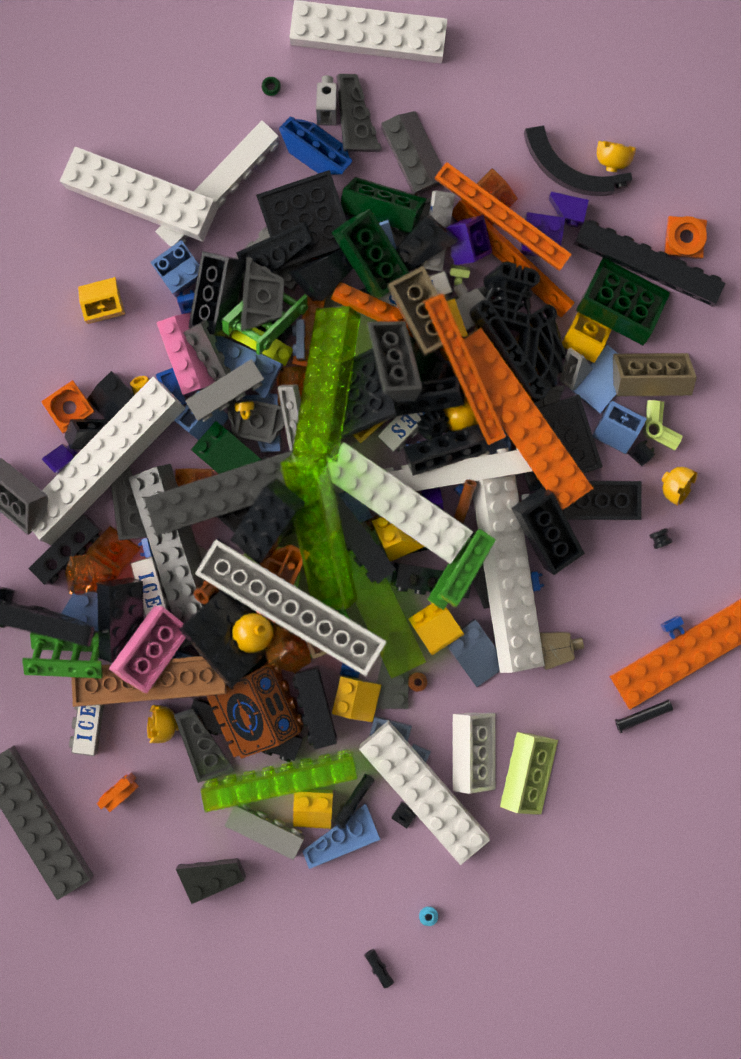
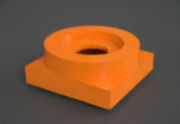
[664,216,707,259]
[41,380,95,434]
[96,772,139,812]

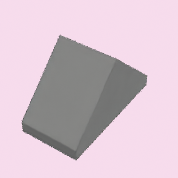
[559,348,593,390]

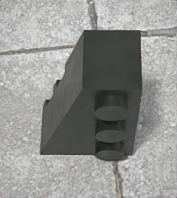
[176,858,246,904]

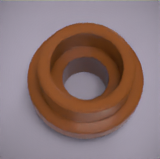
[408,672,427,692]

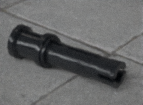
[331,773,375,830]

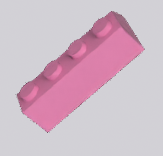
[156,313,215,397]
[109,606,186,694]

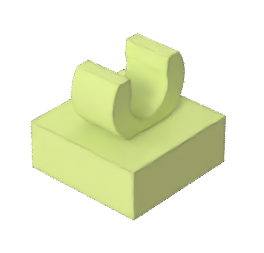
[450,264,470,286]

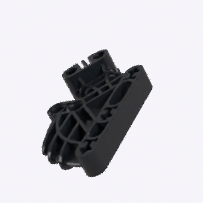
[470,262,566,403]
[0,587,95,647]

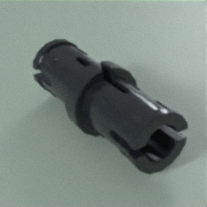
[364,949,394,988]

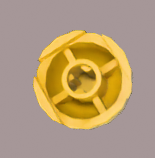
[596,141,636,172]
[442,396,478,432]
[661,467,698,506]
[233,613,273,653]
[147,705,179,743]

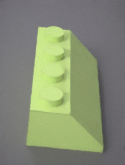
[500,732,558,815]

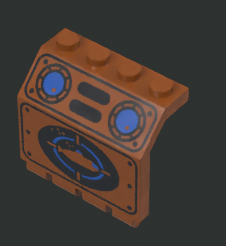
[206,658,304,759]

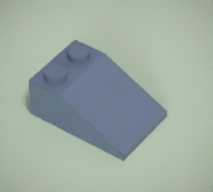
[447,619,500,687]

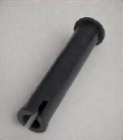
[615,699,673,734]

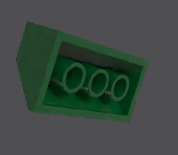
[341,177,427,233]
[331,209,409,297]

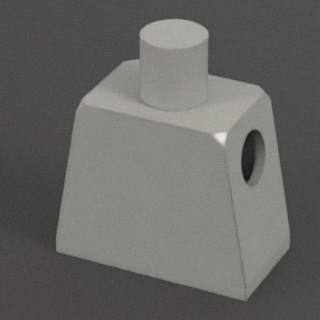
[316,75,337,126]
[454,282,485,330]

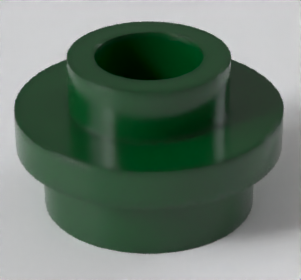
[261,77,281,96]

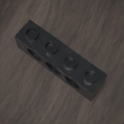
[396,376,465,416]
[404,424,487,476]
[28,514,102,585]
[391,562,472,601]

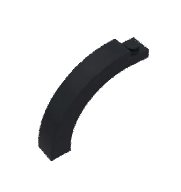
[524,125,632,196]

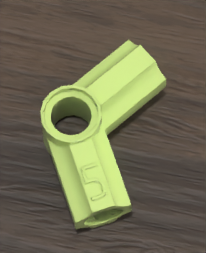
[643,400,683,451]

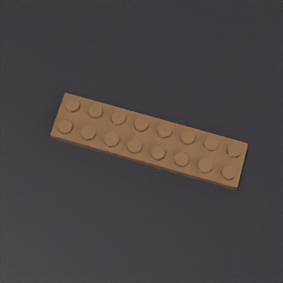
[71,656,227,707]

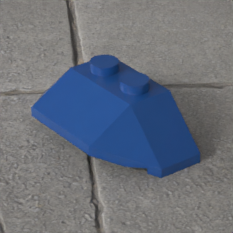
[279,117,352,175]

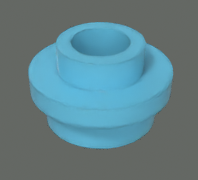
[419,906,438,926]

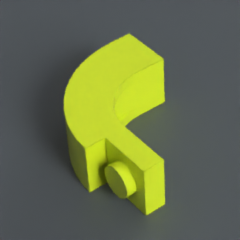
[229,328,293,366]

